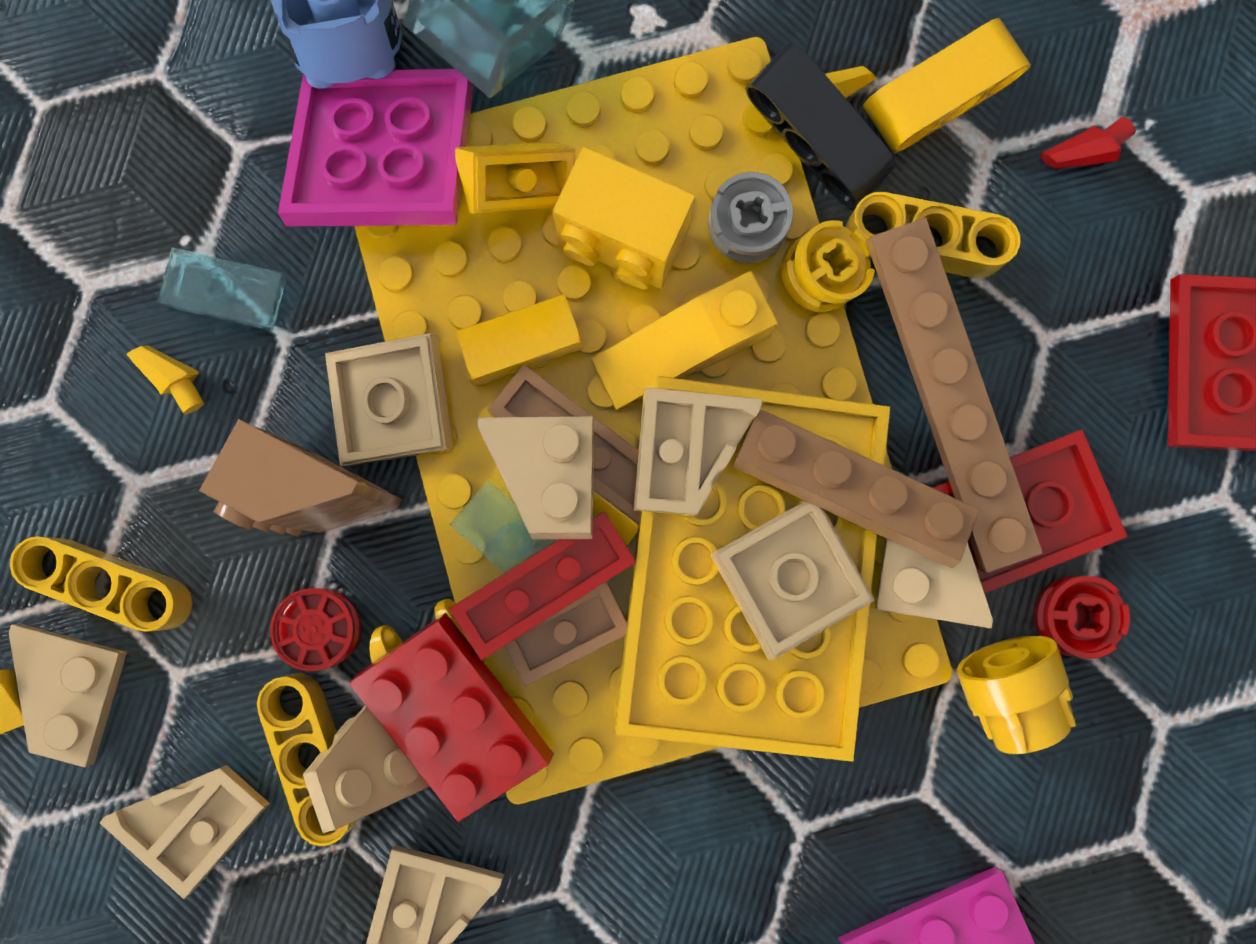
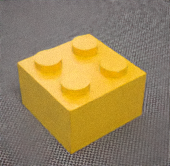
[552,146,695,289]

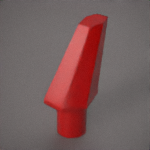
[1041,116,1136,169]

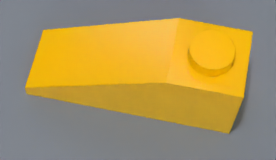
[591,271,778,411]

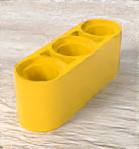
[863,18,1031,154]
[846,192,1020,278]
[10,536,193,632]
[257,673,359,846]

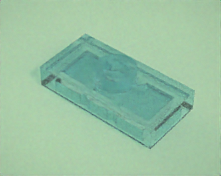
[157,248,287,331]
[449,480,557,573]

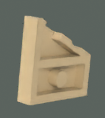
[634,388,762,516]
[477,416,595,539]
[875,538,993,629]
[9,624,127,767]
[303,704,430,833]
[100,765,270,899]
[366,845,504,944]

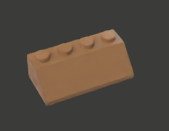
[199,419,403,537]

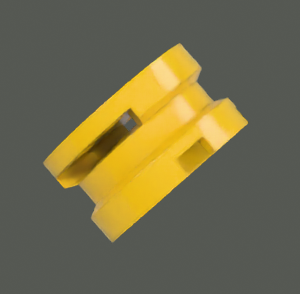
[781,220,875,313]

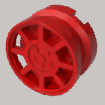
[1033,576,1130,659]
[270,588,362,672]

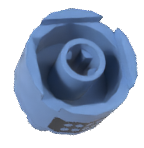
[271,0,402,89]

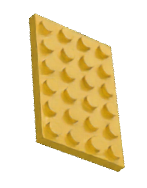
[614,376,890,762]

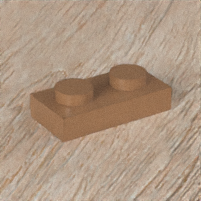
[505,582,627,686]

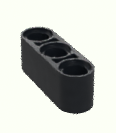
[745,44,896,209]

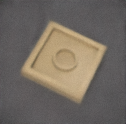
[325,333,454,466]
[710,501,875,660]

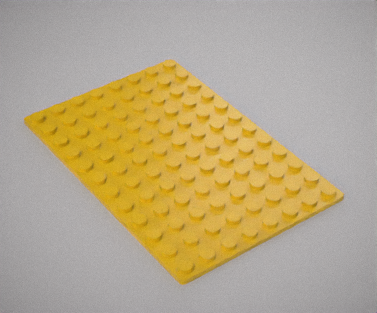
[354,37,952,804]

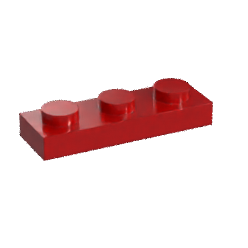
[449,511,636,661]

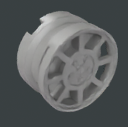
[708,172,793,263]

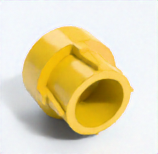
[957,636,1076,754]

